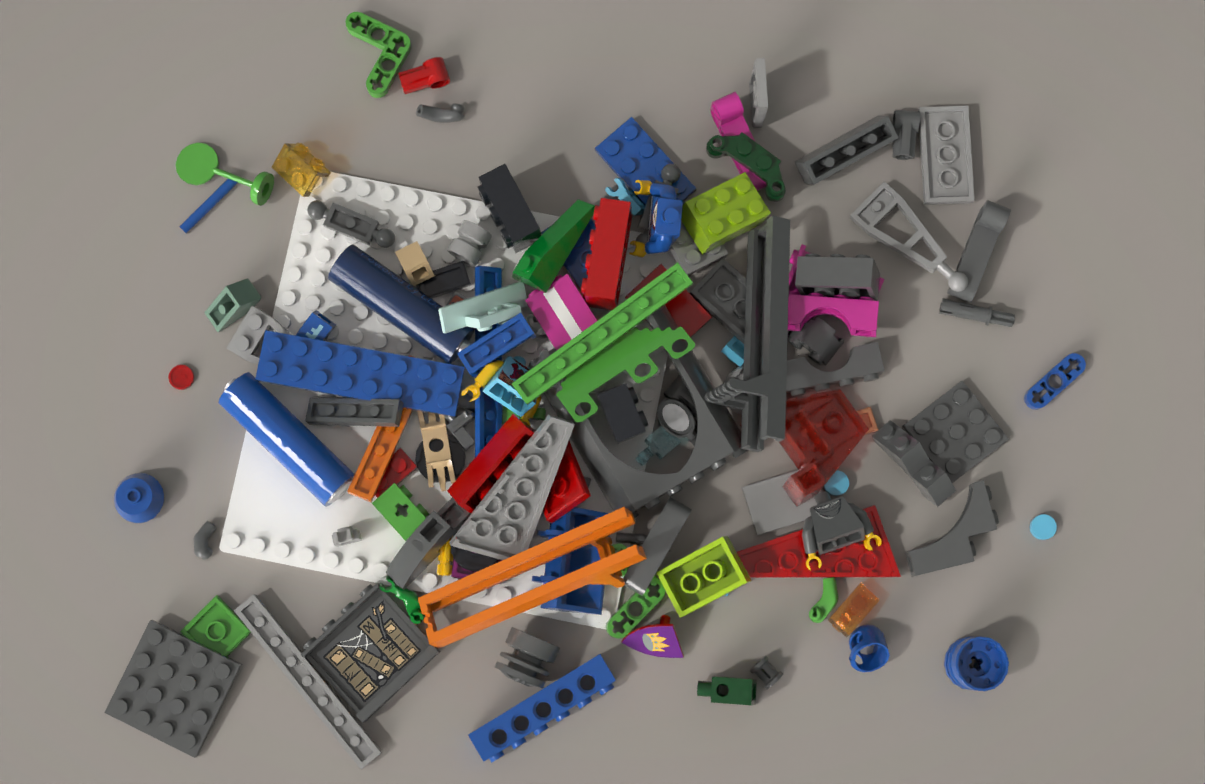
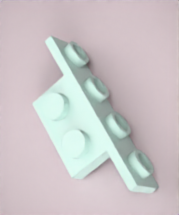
[438,282,528,333]

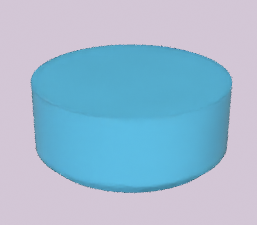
[823,470,849,496]
[1030,514,1057,540]

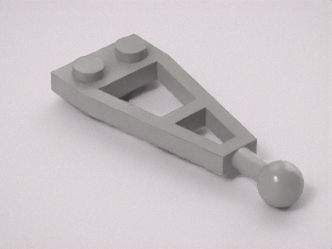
[850,181,968,292]
[227,306,351,399]

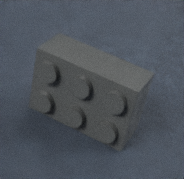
[795,253,880,301]

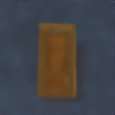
[828,583,880,638]

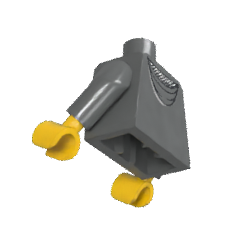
[802,491,882,570]

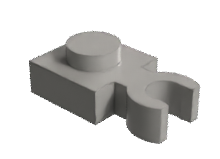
[332,526,362,547]

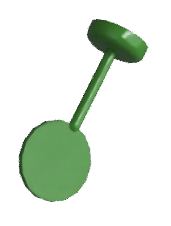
[176,143,274,206]

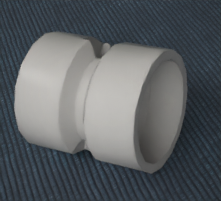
[447,220,492,266]

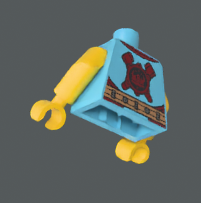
[461,356,541,426]

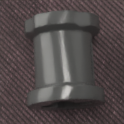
[750,655,783,690]

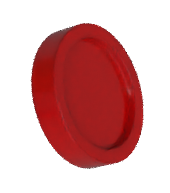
[168,365,194,390]

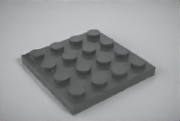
[104,620,243,758]

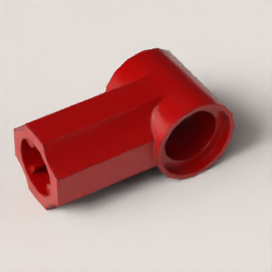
[398,57,450,94]

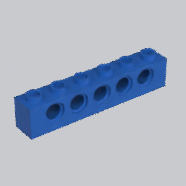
[468,654,616,763]

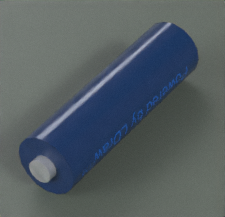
[328,244,475,364]

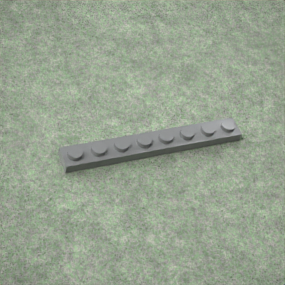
[234,594,382,769]

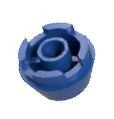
[114,473,164,523]

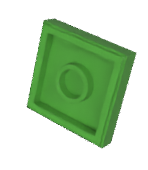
[180,595,251,657]

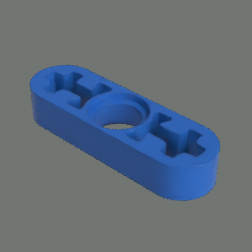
[1024,353,1086,410]

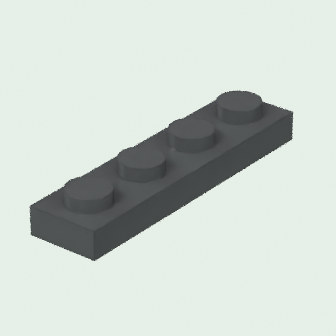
[305,398,404,427]

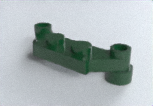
[706,132,786,202]

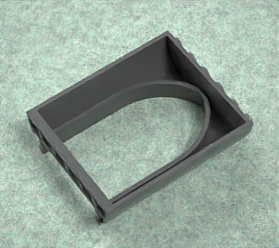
[528,305,748,518]

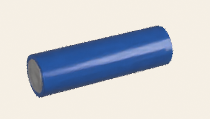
[218,372,355,507]

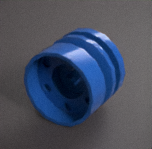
[944,636,1009,691]

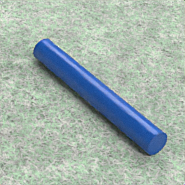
[179,179,238,233]

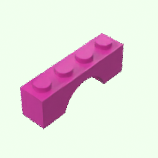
[788,291,879,337]

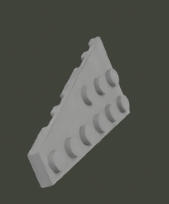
[449,414,575,560]

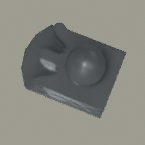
[444,411,475,451]

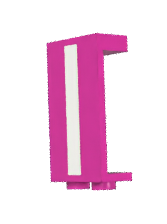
[525,274,597,351]

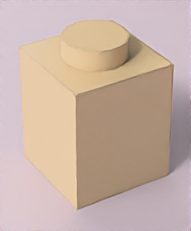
[395,241,435,286]

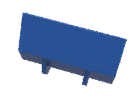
[532,507,610,615]

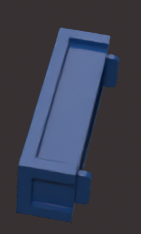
[457,313,537,377]

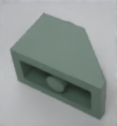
[204,278,261,332]

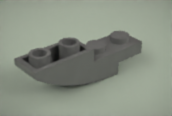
[386,497,471,590]

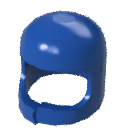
[849,624,890,672]

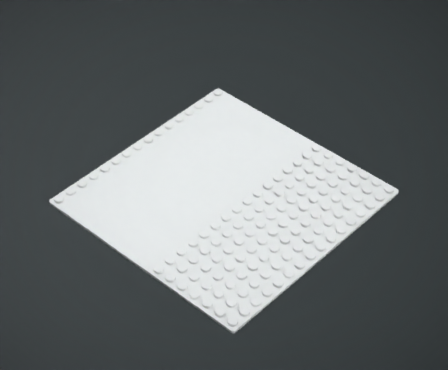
[219,168,677,629]

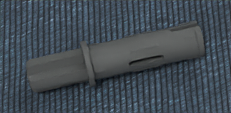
[939,298,1015,327]

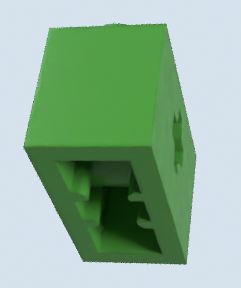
[372,483,430,541]

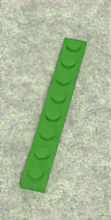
[512,262,693,405]

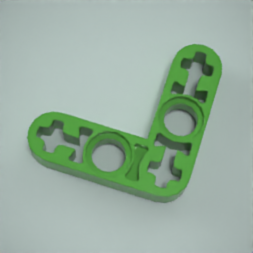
[345,12,411,98]
[606,543,665,639]

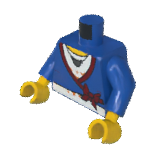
[629,180,683,258]

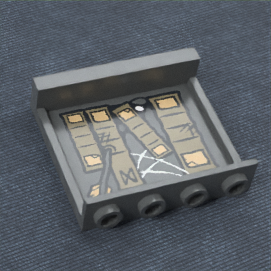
[300,584,441,723]

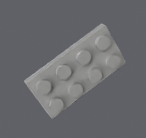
[918,106,975,205]

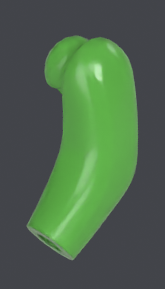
[809,577,839,623]

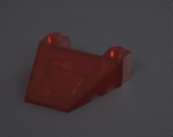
[740,389,869,507]

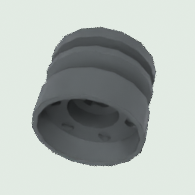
[495,627,560,688]

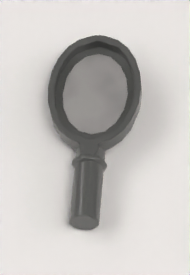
[657,398,697,446]

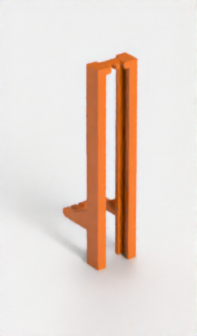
[418,507,647,648]

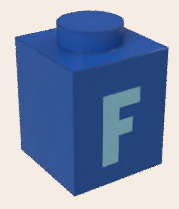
[295,310,336,341]

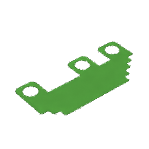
[556,327,695,422]

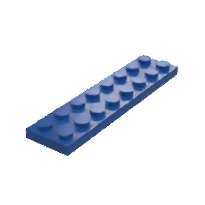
[255,330,465,417]

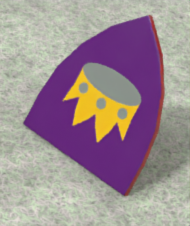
[621,615,684,658]

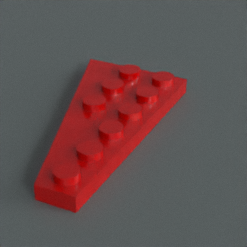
[737,505,901,578]

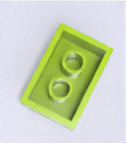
[681,172,771,255]
[656,536,752,618]

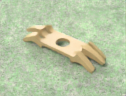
[417,410,456,492]

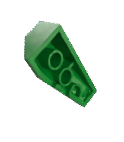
[512,199,595,293]

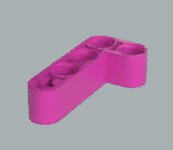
[710,92,767,191]

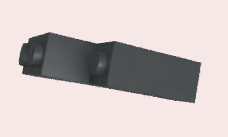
[905,480,999,577]

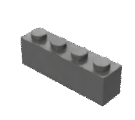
[794,115,898,185]

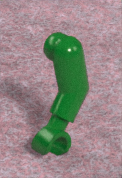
[379,576,425,624]

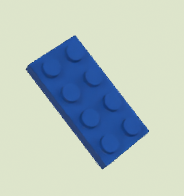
[595,117,696,205]

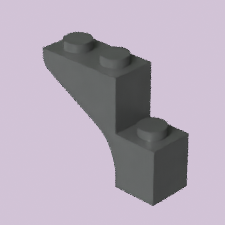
[872,420,956,507]

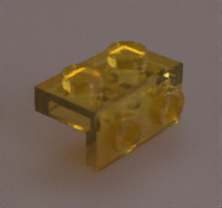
[271,143,331,197]

